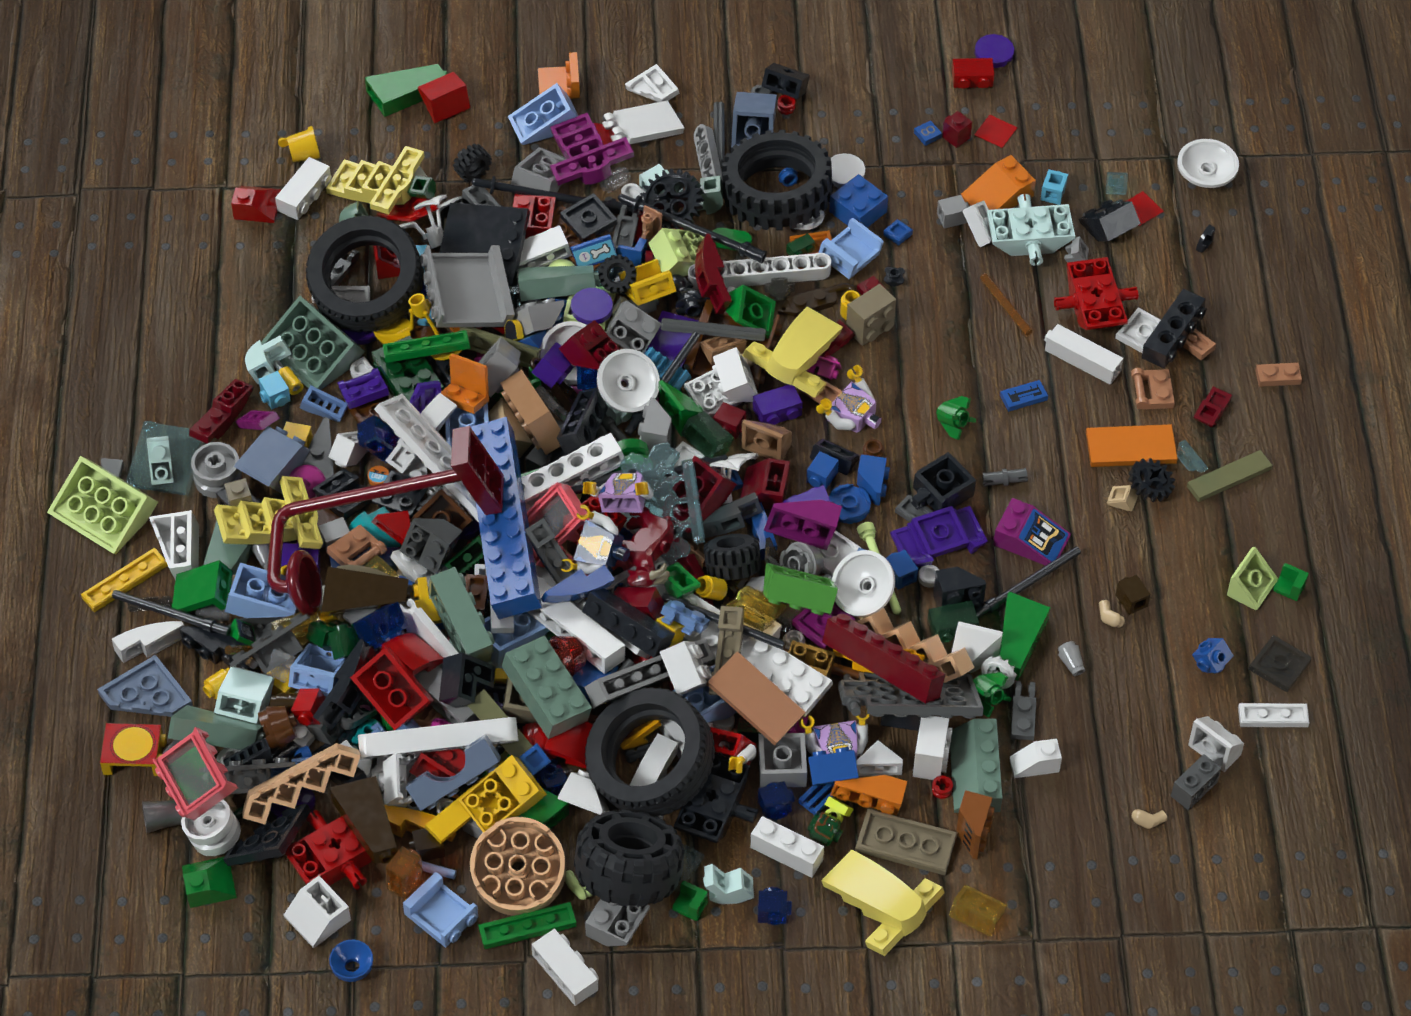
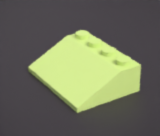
[47,456,158,555]

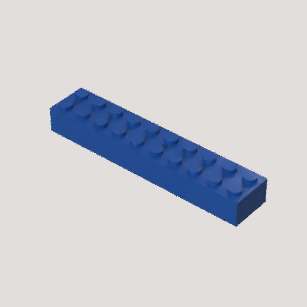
[471,417,542,619]

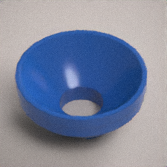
[329,939,373,982]

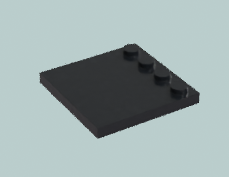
[439,203,530,288]

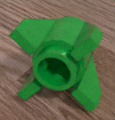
[936,396,977,440]
[973,672,1012,717]

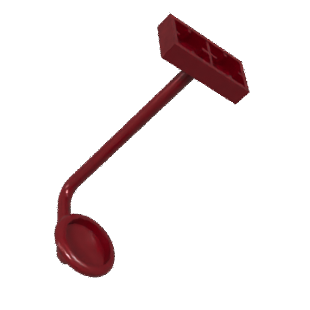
[267,426,504,617]

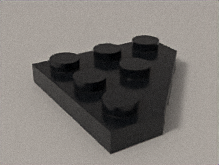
[223,803,312,866]

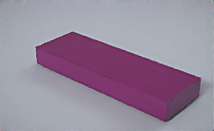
[236,410,280,430]

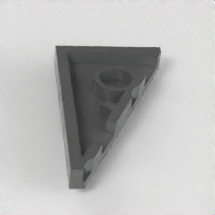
[302,417,334,479]

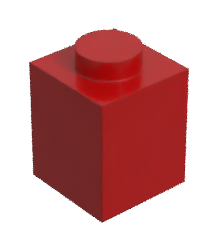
[291,689,326,725]

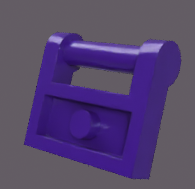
[337,368,390,409]

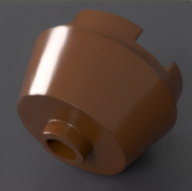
[258,706,298,749]

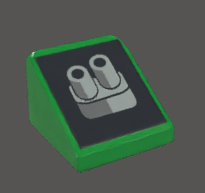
[230,618,256,647]

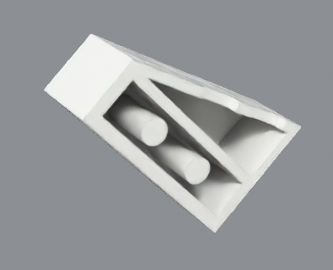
[149,510,199,581]

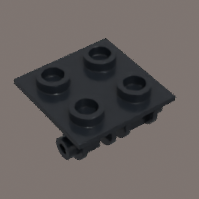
[372,470,428,518]

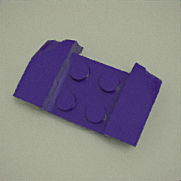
[890,506,988,567]

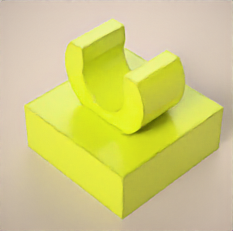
[824,796,854,823]

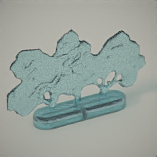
[620,442,705,566]

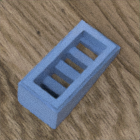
[300,385,348,422]

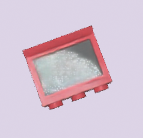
[527,482,590,567]
[153,727,238,820]

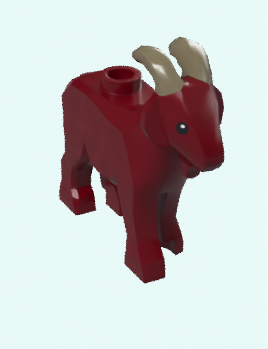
[622,506,675,587]

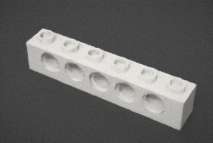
[522,433,626,512]

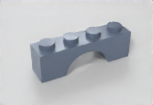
[405,734,501,811]

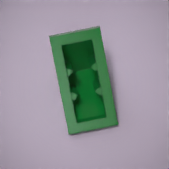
[664,562,701,598]

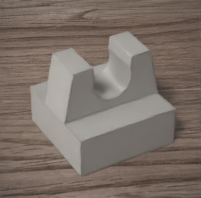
[1064,236,1089,263]

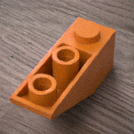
[830,775,907,815]

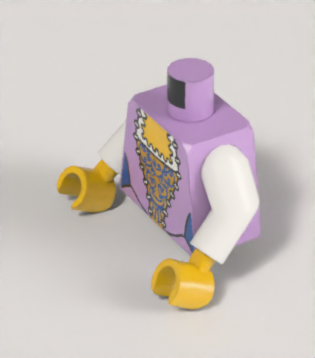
[816,365,881,433]
[583,469,653,513]
[799,711,869,760]

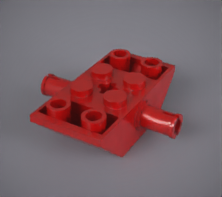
[1054,257,1139,330]
[285,810,372,889]

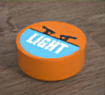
[367,466,389,486]

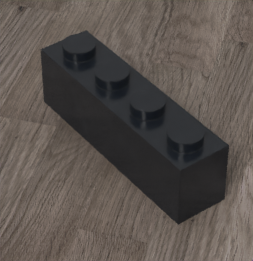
[582,588,675,658]

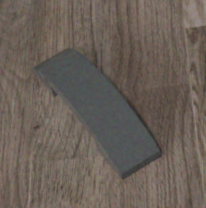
[524,518,587,604]

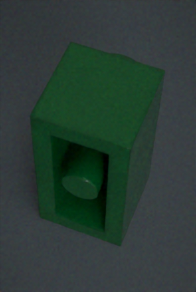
[786,233,815,256]

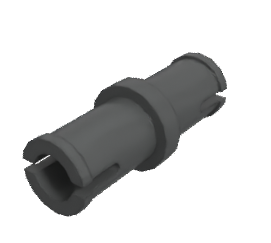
[982,468,1028,487]

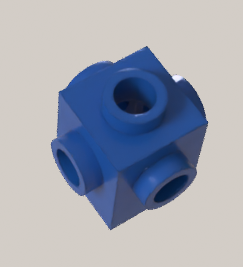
[1192,638,1234,673]

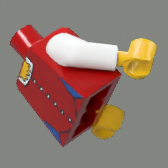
[710,727,756,773]

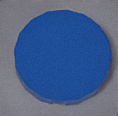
[829,484,871,524]

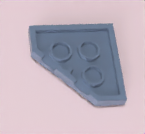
[97,655,193,717]

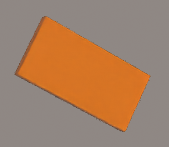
[1086,424,1177,467]

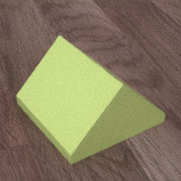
[1227,547,1278,610]

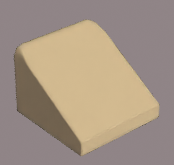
[1107,485,1138,511]

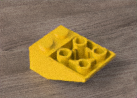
[459,755,547,833]

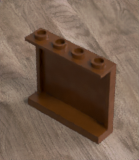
[684,299,783,392]

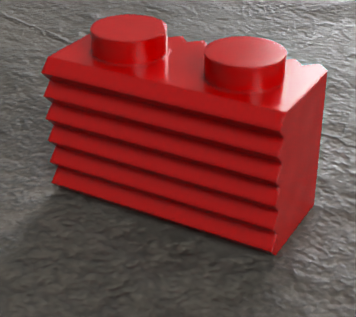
[952,58,994,89]

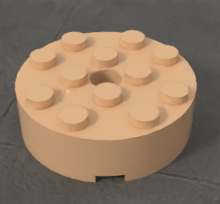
[470,817,566,916]

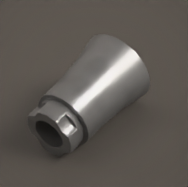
[142,799,191,834]

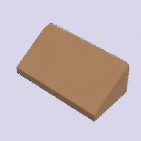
[700,336,747,365]

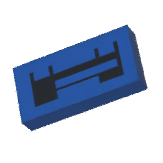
[1000,380,1048,412]

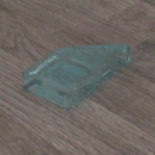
[1177,440,1208,473]

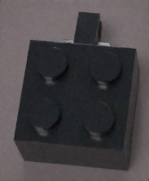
[911,452,976,511]

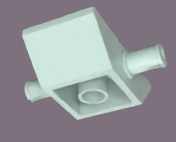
[987,194,1075,266]

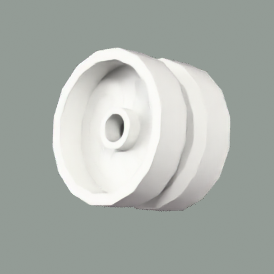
[181,799,241,856]

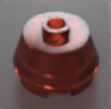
[549,636,586,677]

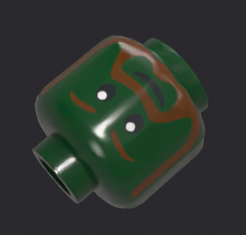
[807,812,843,846]

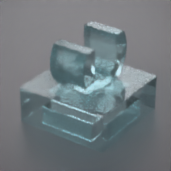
[1105,172,1128,195]

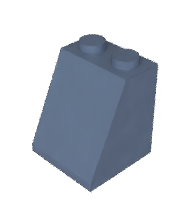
[731,92,777,148]
[234,426,310,494]

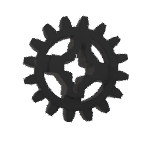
[1128,458,1175,502]

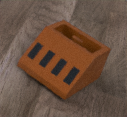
[956,790,995,860]

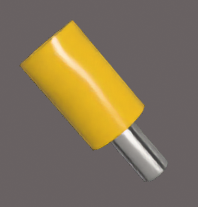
[273,361,303,395]

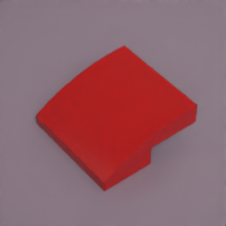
[381,633,443,675]
[544,722,593,769]
[409,749,465,796]

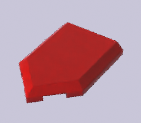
[377,197,438,222]

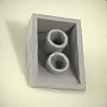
[511,147,566,195]

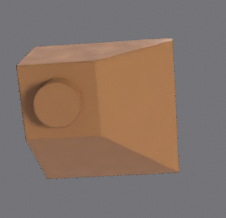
[742,420,792,460]

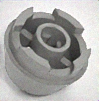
[780,542,824,576]

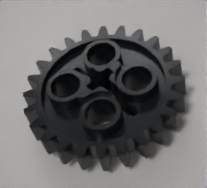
[639,168,705,230]

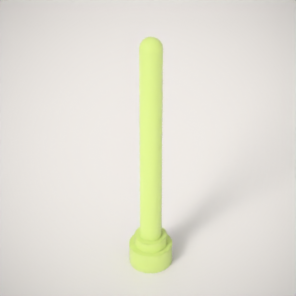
[857,522,901,614]

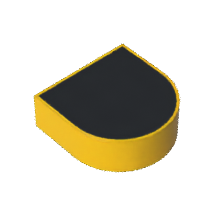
[504,320,524,341]

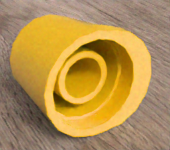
[278,126,321,163]

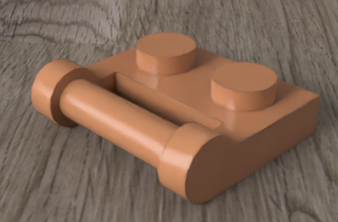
[1131,368,1175,409]
[327,525,387,566]

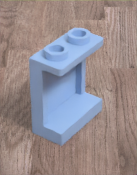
[819,218,884,279]
[403,872,478,948]

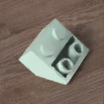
[214,667,275,724]

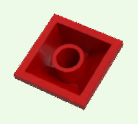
[231,186,282,223]

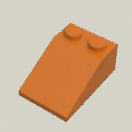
[961,155,1036,210]

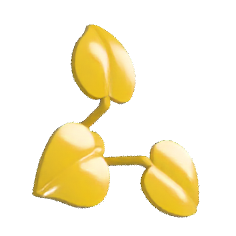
[374,293,462,360]

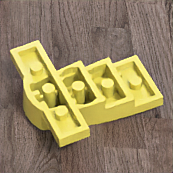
[326,146,425,215]
[743,307,843,398]
[214,476,323,549]
[821,850,945,956]

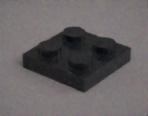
[560,193,618,243]

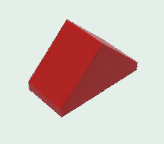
[371,511,410,545]

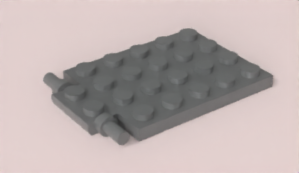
[838,672,983,719]

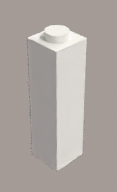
[1044,324,1123,385]

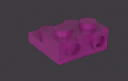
[792,602,855,650]

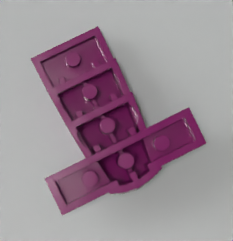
[550,113,634,186]

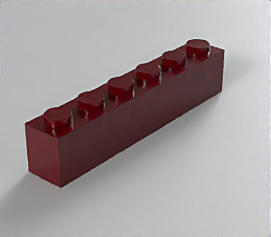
[822,614,946,704]

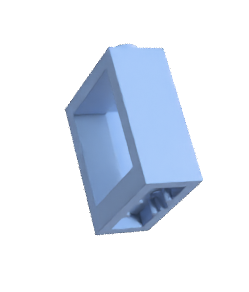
[288,643,347,696]

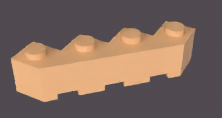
[856,608,975,683]
[242,743,361,824]

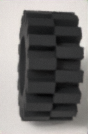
[453,143,492,183]
[598,254,637,294]

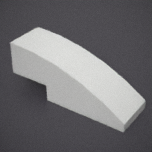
[112,621,184,663]
[629,733,678,786]

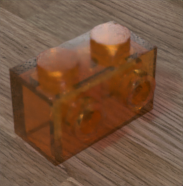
[386,846,424,900]

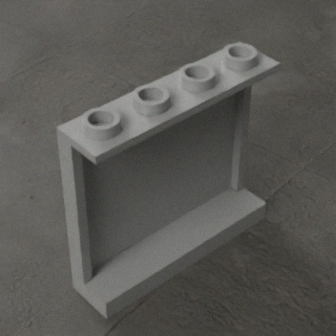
[420,245,515,327]

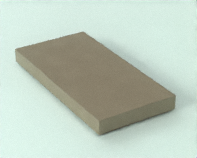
[855,809,958,875]

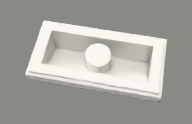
[963,200,992,247]

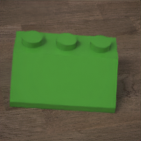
[763,563,838,615]

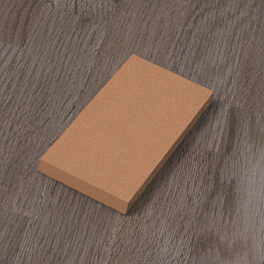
[706,651,806,745]

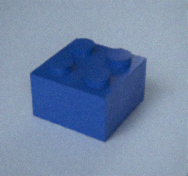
[829,174,888,228]

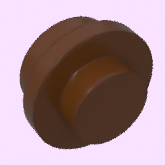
[863,439,884,457]

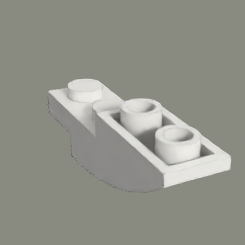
[385,393,457,474]

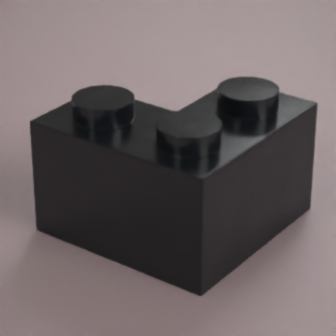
[439,653,496,708]

